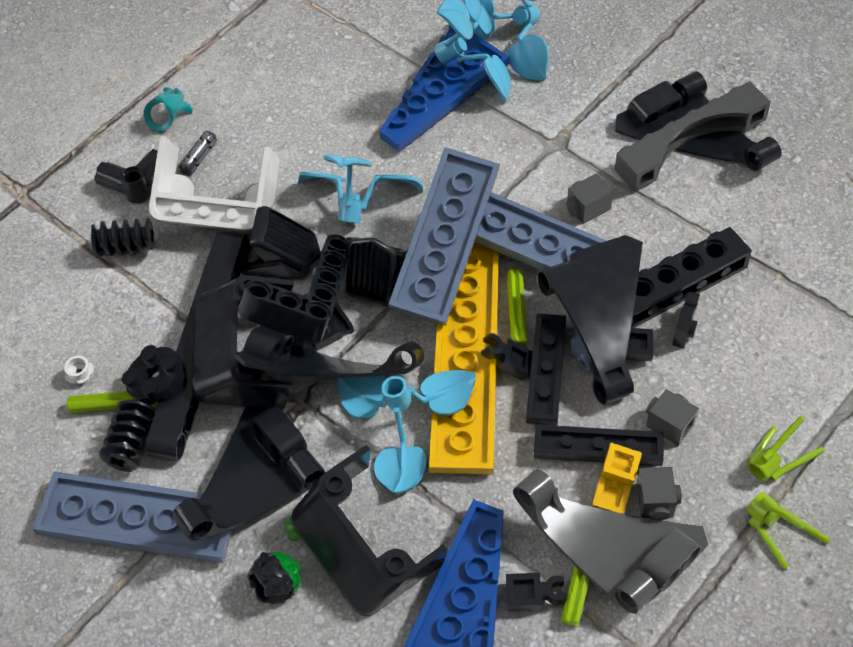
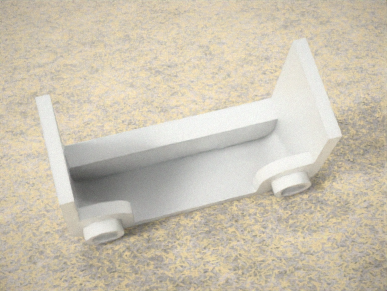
[149,136,280,232]

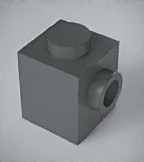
[566,173,613,224]
[646,389,699,446]
[636,467,682,520]

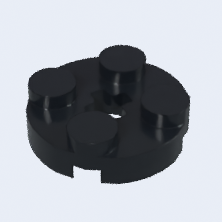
[121,345,185,405]

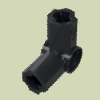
[94,149,158,203]

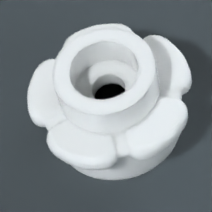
[64,356,94,384]

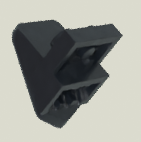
[241,206,321,279]
[345,237,408,306]

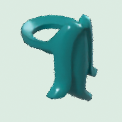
[143,87,193,132]

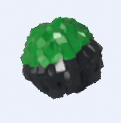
[247,551,302,604]

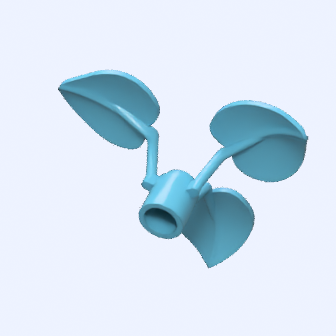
[435,0,511,103]
[469,0,549,80]
[298,154,424,224]
[338,370,476,494]

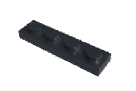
[526,313,567,426]
[534,424,664,466]

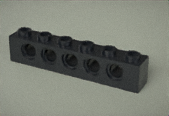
[631,227,752,328]

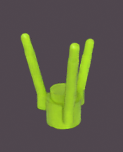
[747,416,825,482]
[746,492,830,569]

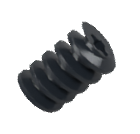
[91,218,154,257]
[99,400,155,472]

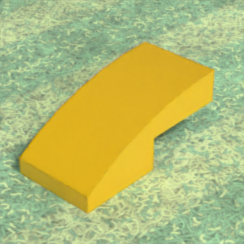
[591,443,642,514]

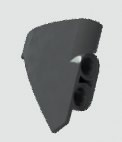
[513,469,708,614]

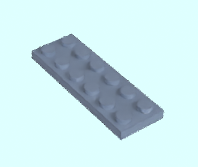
[388,147,500,326]
[475,192,606,270]
[32,471,233,563]

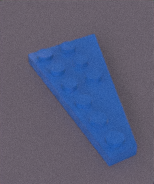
[379,25,510,152]
[404,499,504,647]

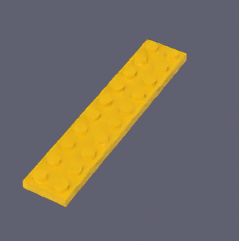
[429,242,499,475]

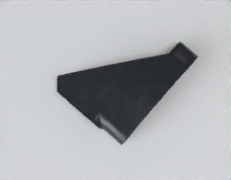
[615,71,782,171]
[537,235,643,405]
[235,325,424,378]
[170,405,325,541]

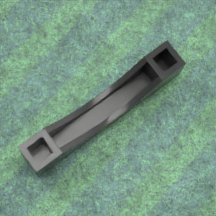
[615,81,771,192]

